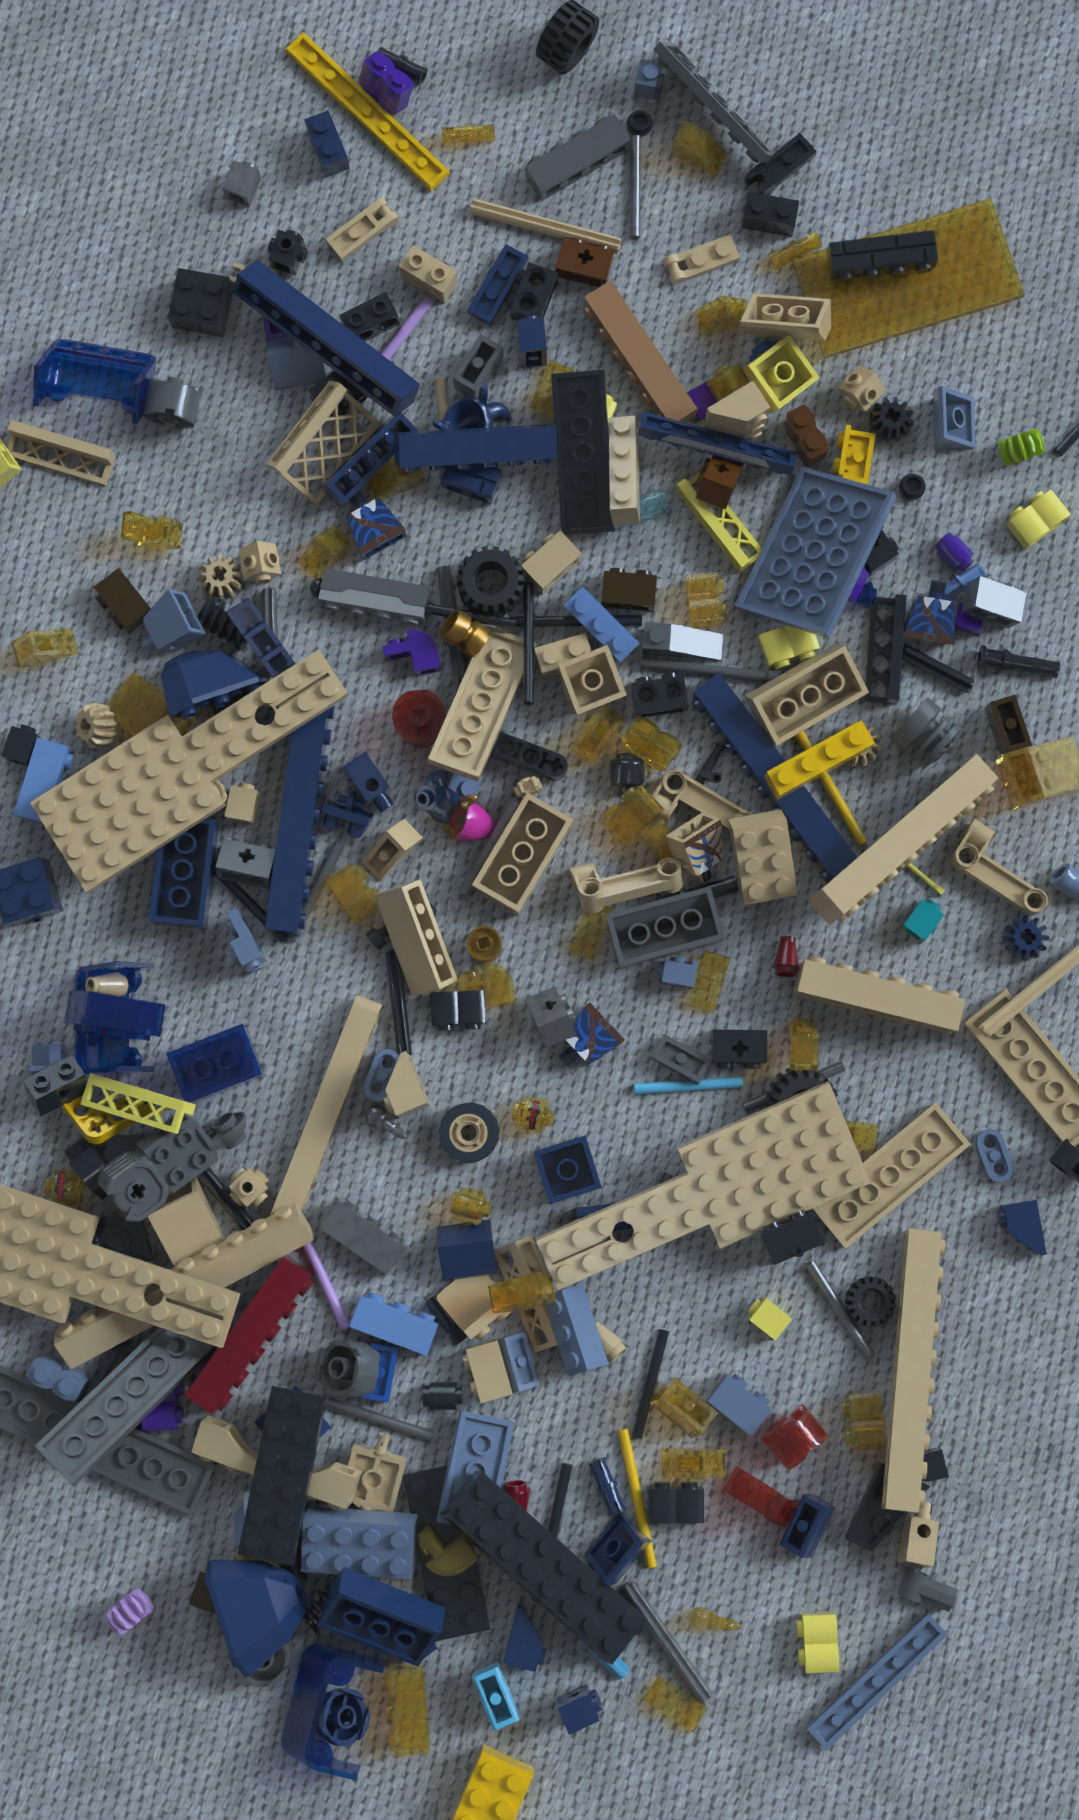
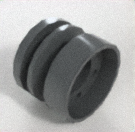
[890,697,962,769]

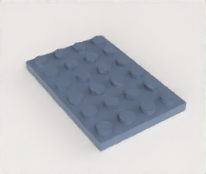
[735,466,897,639]

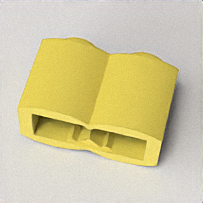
[1006,490,1071,550]
[758,626,820,670]
[796,1612,839,1673]

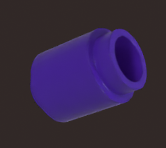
[935,532,974,572]

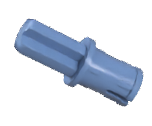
[944,562,987,598]

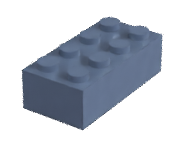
[301,1506,418,1580]

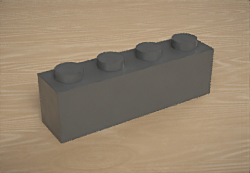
[525,114,631,202]

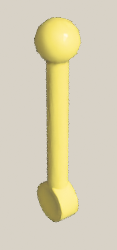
[907,863,945,895]

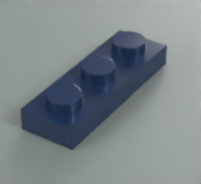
[467,244,529,326]

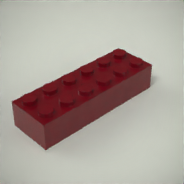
[185,1255,314,1415]

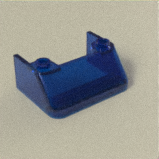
[33,339,156,424]
[75,961,155,1075]
[281,1643,387,1781]

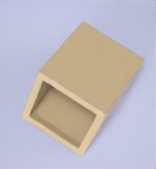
[148,1176,225,1267]

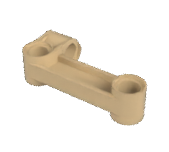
[643,770,752,829]
[951,818,1048,916]
[569,857,683,913]

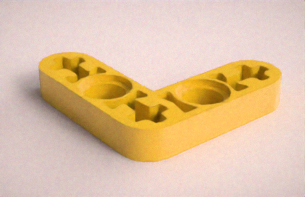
[60,1089,153,1144]

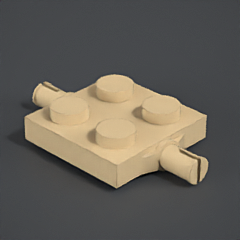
[348,1432,407,1512]

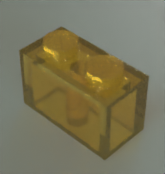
[650,1377,718,1439]

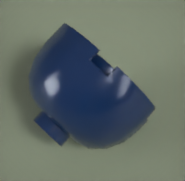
[313,1688,370,1747]

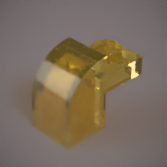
[121,511,183,550]
[458,962,517,1007]
[417,1525,479,1576]

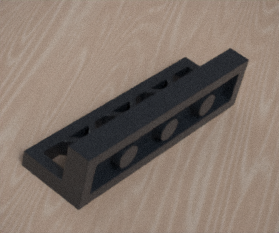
[864,594,907,705]

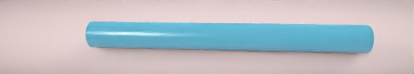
[634,1077,743,1095]

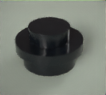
[627,110,653,137]
[899,474,926,501]

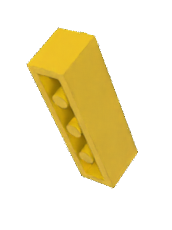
[764,720,875,800]

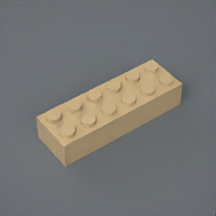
[793,956,966,1035]

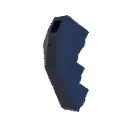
[161,651,268,720]
[204,1560,307,1678]

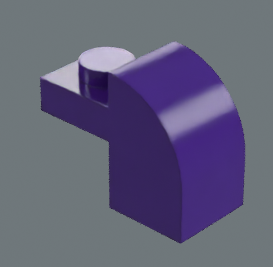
[382,630,442,676]

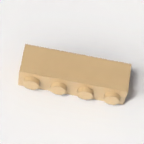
[609,416,640,526]

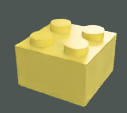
[740,335,820,414]

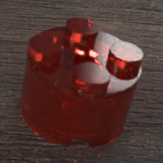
[392,689,446,748]
[761,1403,828,1470]

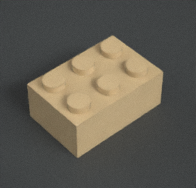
[728,809,798,905]

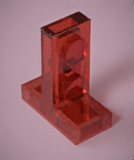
[723,1466,799,1527]

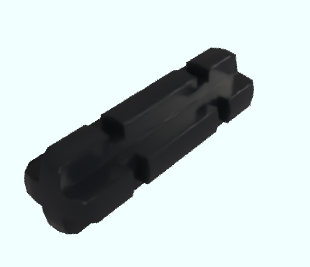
[426,1295,467,1345]

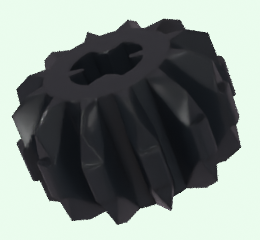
[869,396,914,443]

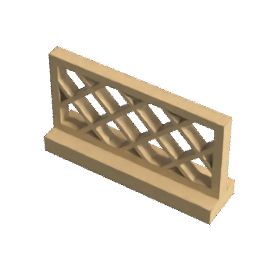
[266,380,381,506]

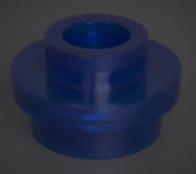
[856,582,877,609]

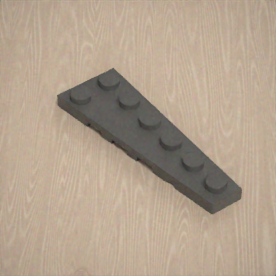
[653,41,774,163]

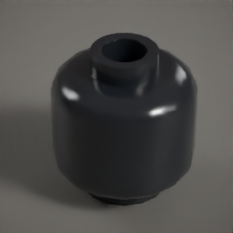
[610,753,645,792]

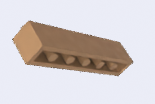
[582,280,698,423]

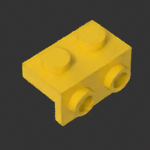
[832,425,876,485]

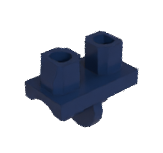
[322,790,374,838]

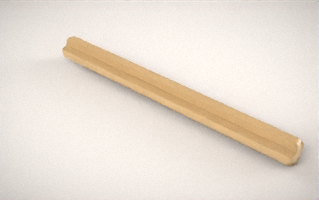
[470,199,621,253]
[979,945,1079,1037]

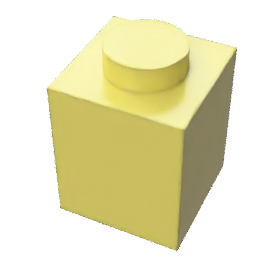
[747,1297,792,1341]

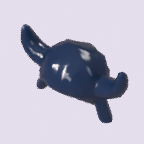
[433,385,512,468]

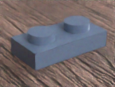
[498,1331,540,1393]

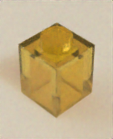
[706,362,750,401]

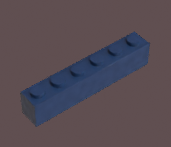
[394,424,557,472]

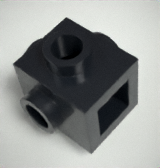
[268,230,308,276]

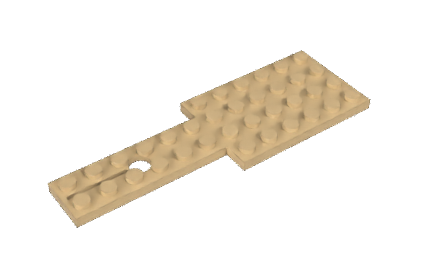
[30,649,349,894]
[535,1081,871,1290]
[0,1184,241,1348]

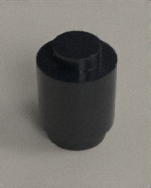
[423,1382,463,1410]

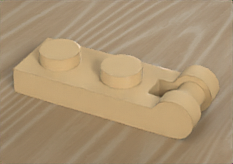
[326,197,400,262]
[662,234,740,285]

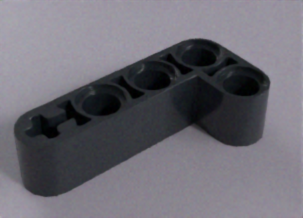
[489,731,568,781]

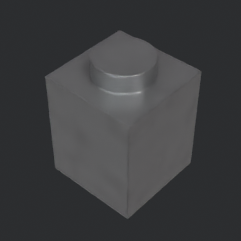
[223,160,261,207]

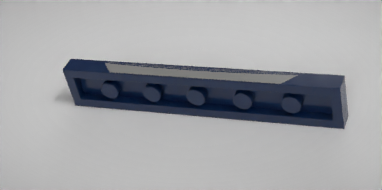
[638,412,796,476]

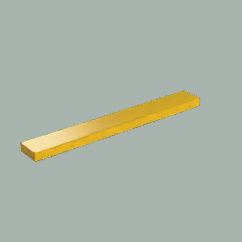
[285,32,450,192]

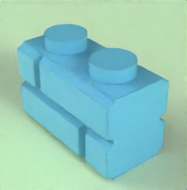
[472,1661,520,1731]

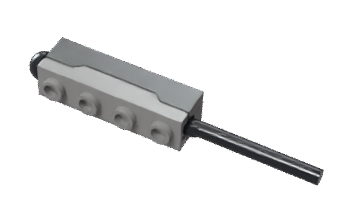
[310,568,517,630]

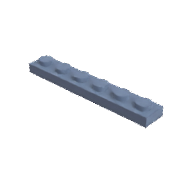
[806,1612,948,1751]

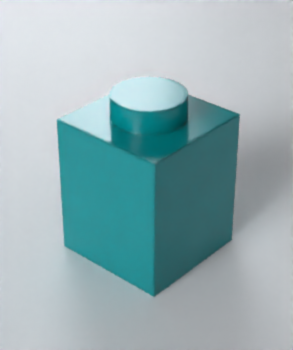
[900,899,944,943]

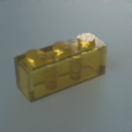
[385,1663,431,1757]

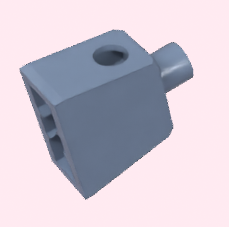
[141,589,206,652]

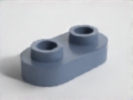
[363,1049,399,1102]
[975,1129,1014,1182]

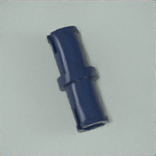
[589,1457,626,1516]

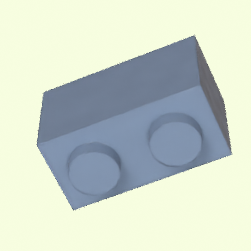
[706,1373,772,1436]

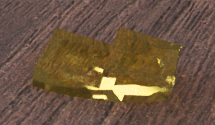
[529,360,575,418]
[569,906,615,961]
[688,950,730,1013]
[644,1676,709,1732]

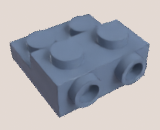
[226,908,267,975]

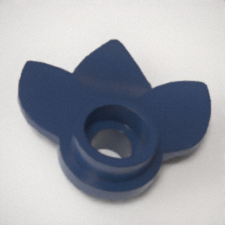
[414,770,460,823]

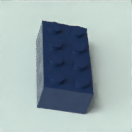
[149,818,219,930]

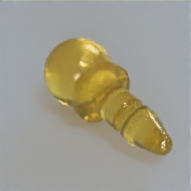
[688,1607,742,1631]

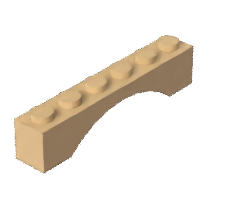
[191,1416,362,1510]

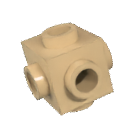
[838,365,887,412]
[238,541,281,585]
[229,1168,271,1207]

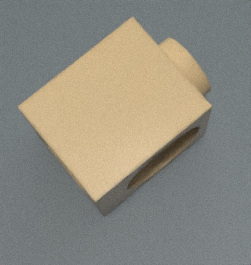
[224,783,260,825]

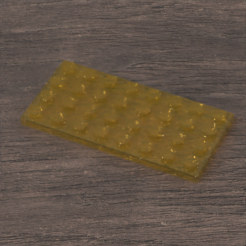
[792,198,1025,359]

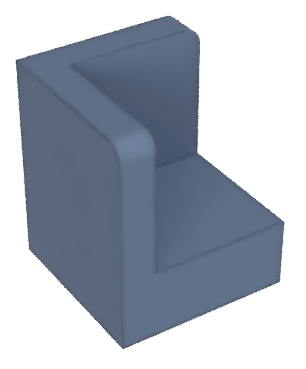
[28,1044,65,1073]

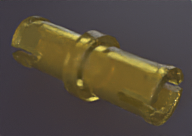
[442,123,495,145]
[768,231,823,270]

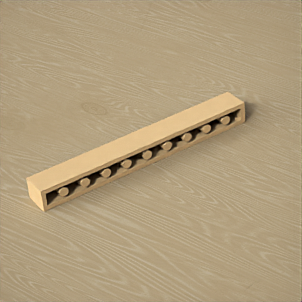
[54,1202,313,1369]
[881,1228,945,1513]

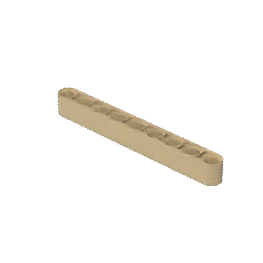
[270,995,383,1216]

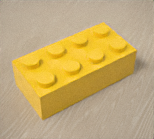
[451,1744,534,1820]

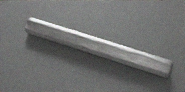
[622,1581,713,1703]

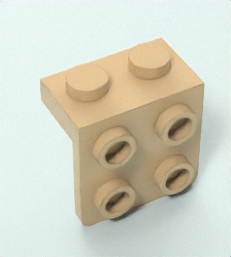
[437,1275,513,1340]

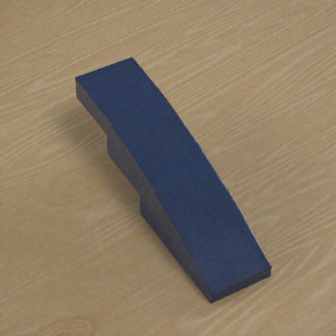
[226,597,311,700]

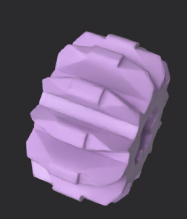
[104,1589,154,1636]

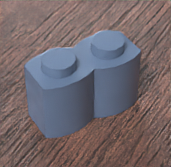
[27,1354,91,1401]

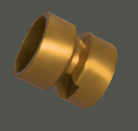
[439,609,490,658]
[467,925,502,964]

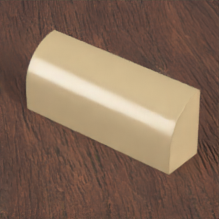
[374,879,458,996]

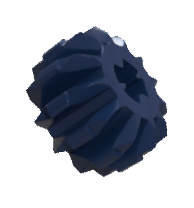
[1002,915,1049,961]

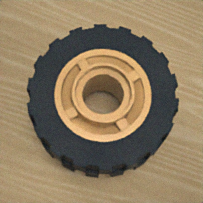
[439,1102,500,1163]

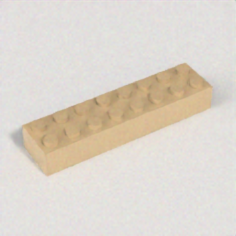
[808,754,999,925]

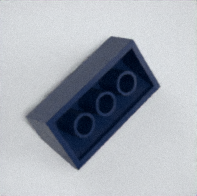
[317,1567,445,1667]

